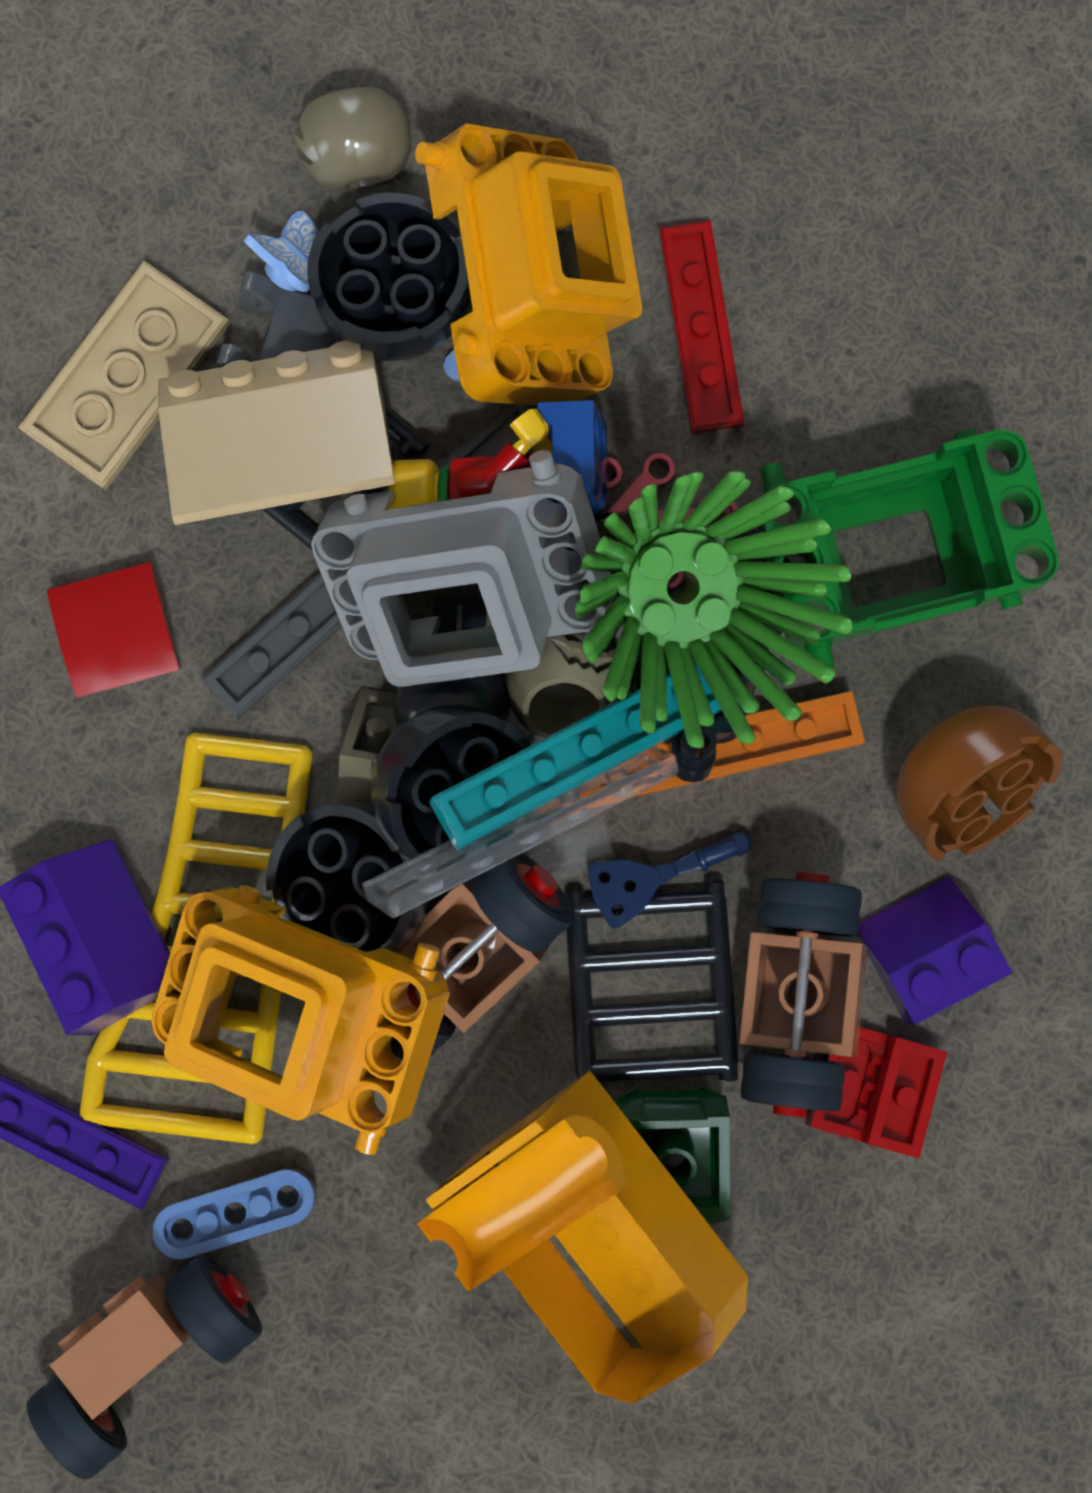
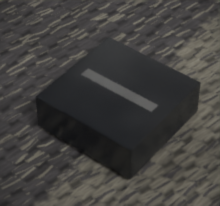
[433,597,487,634]

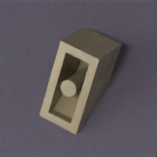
[337,688,399,803]

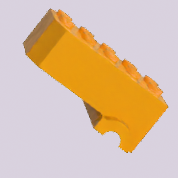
[416,1070,748,1404]

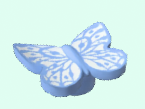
[244,210,319,292]

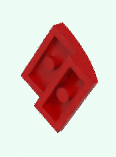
[47,561,181,698]
[805,1027,947,1159]

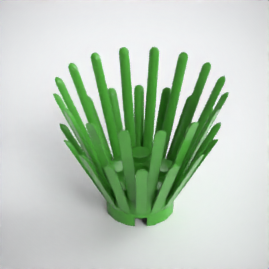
[575,471,852,748]

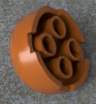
[896,705,1063,860]

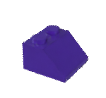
[857,876,1013,1025]

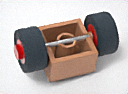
[391,848,574,1061]
[739,872,868,1118]
[26,1255,263,1480]

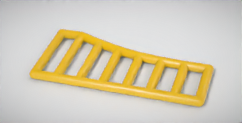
[79,732,313,1144]

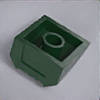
[616,1087,730,1225]

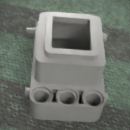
[311,450,611,687]

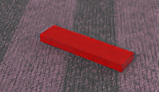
[659,220,745,434]

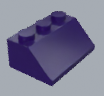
[0,839,171,1036]

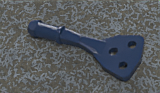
[588,831,752,929]

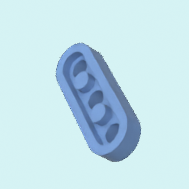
[152,1168,316,1260]

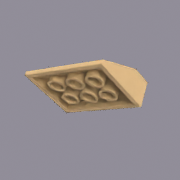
[158,340,395,525]

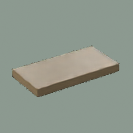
[18,261,230,491]

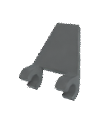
[217,271,339,368]

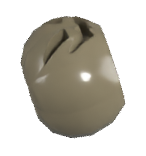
[295,87,411,192]
[505,632,620,738]

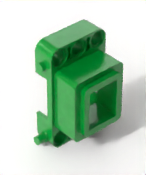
[757,428,1059,667]

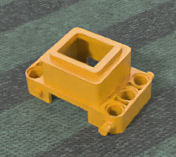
[415,123,642,405]
[152,885,450,1155]

